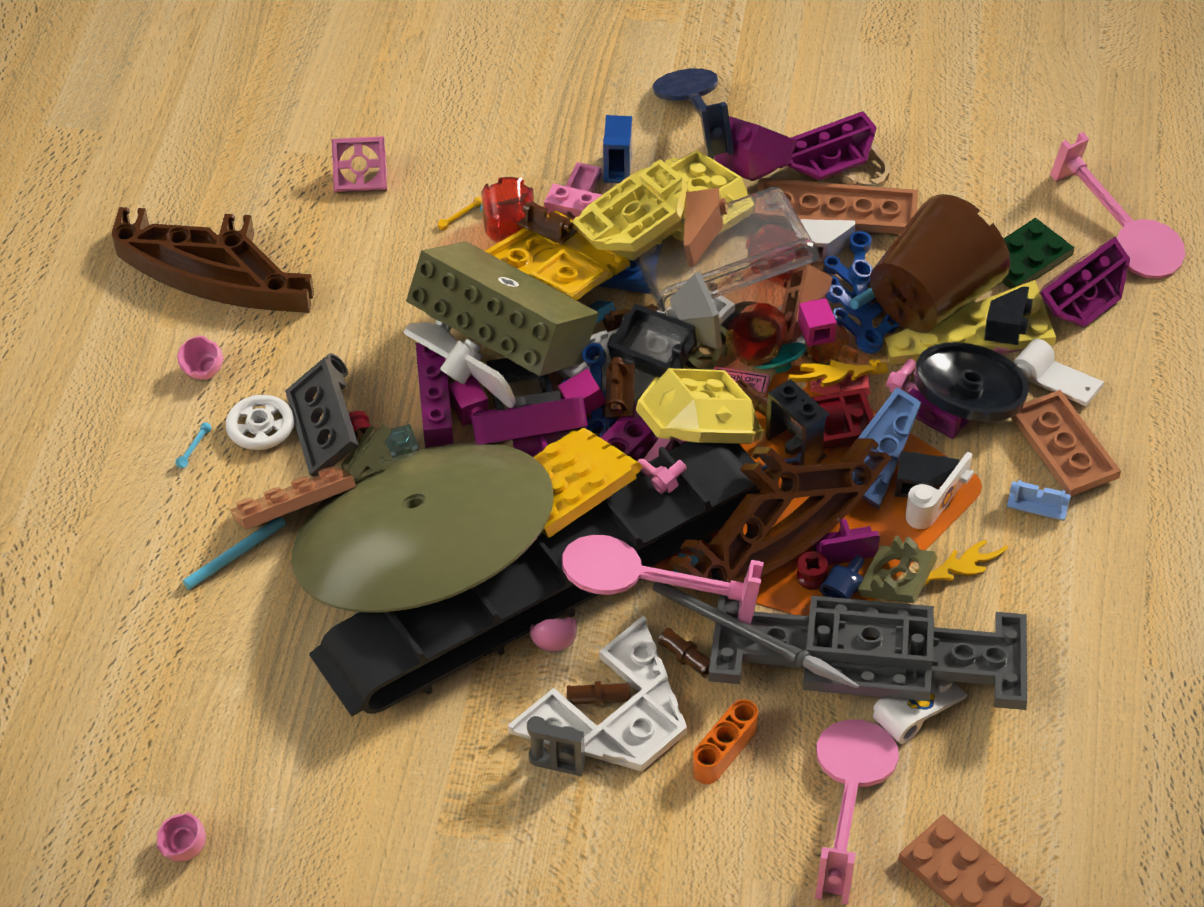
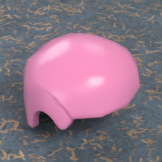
[177,336,224,381]
[530,617,577,652]
[157,812,206,862]

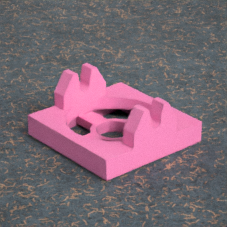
[331,136,387,192]

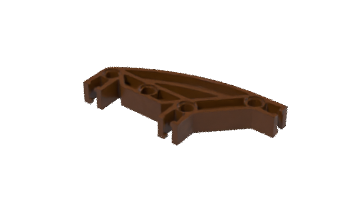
[112,207,314,313]
[669,438,891,583]

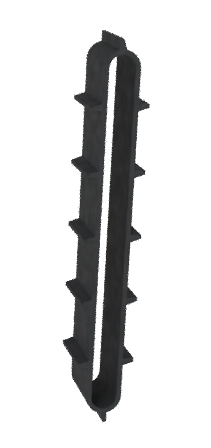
[309,441,765,717]

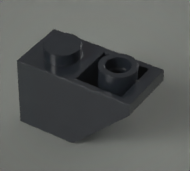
[984,286,1033,345]
[895,451,960,498]

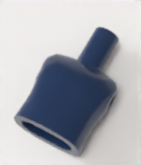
[819,555,865,599]

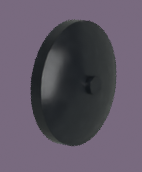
[914,342,1029,422]

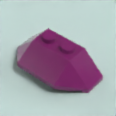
[788,111,877,181]
[715,116,797,181]
[1039,237,1130,328]

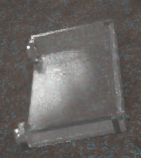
[635,187,819,315]

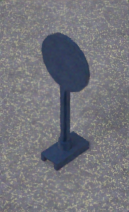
[653,68,734,159]

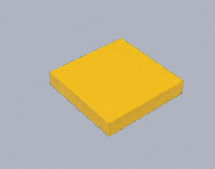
[528,249,606,301]

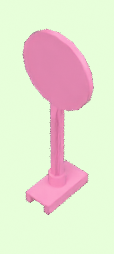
[1050,132,1185,279]
[562,535,764,626]
[815,719,899,905]

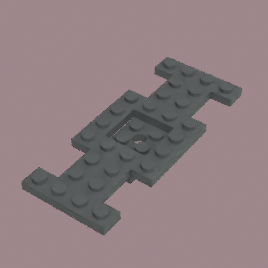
[708,594,1027,710]

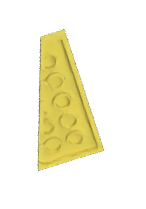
[884,280,1056,365]

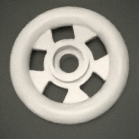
[226,395,294,450]

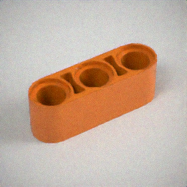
[693,699,758,784]

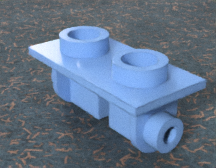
[1006,480,1071,521]

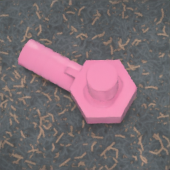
[886,359,919,393]
[638,459,687,494]

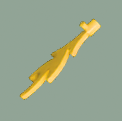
[788,359,888,387]
[915,540,1008,586]

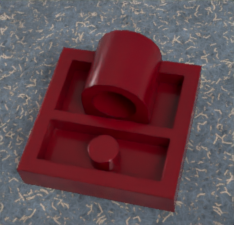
[811,389,874,448]

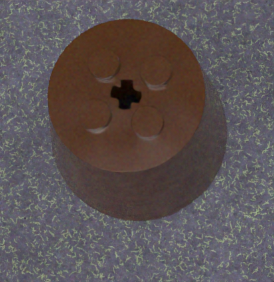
[870,194,1010,332]

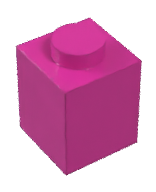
[798,298,837,347]
[558,368,606,415]
[448,376,489,426]

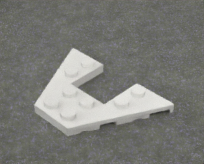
[508,616,687,772]

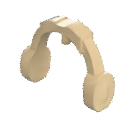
[835,143,891,187]

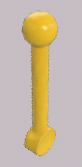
[438,197,484,230]

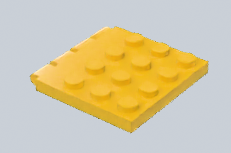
[485,210,630,290]
[533,428,642,538]

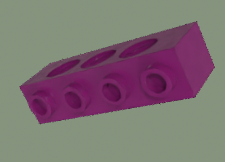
[415,343,454,448]
[600,401,659,461]

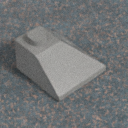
[667,272,722,349]

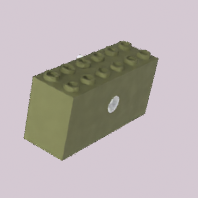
[406,241,599,376]

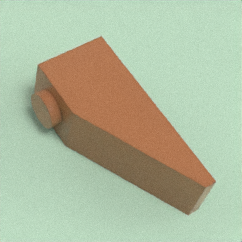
[683,188,728,267]
[774,264,833,346]

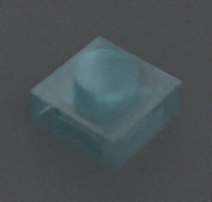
[385,424,419,458]

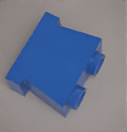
[603,115,632,183]

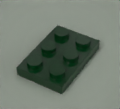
[1002,217,1074,289]

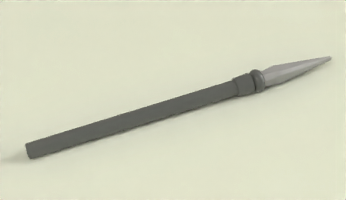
[653,582,859,688]

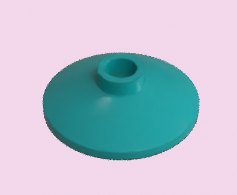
[752,342,807,373]

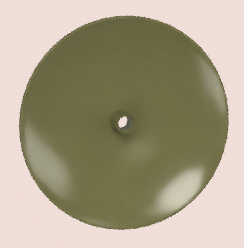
[291,442,554,612]

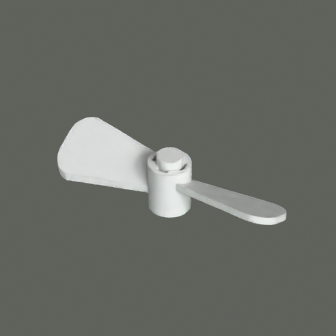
[404,322,516,408]

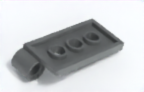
[285,353,358,477]

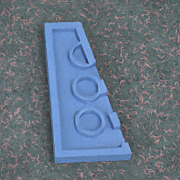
[852,387,921,509]

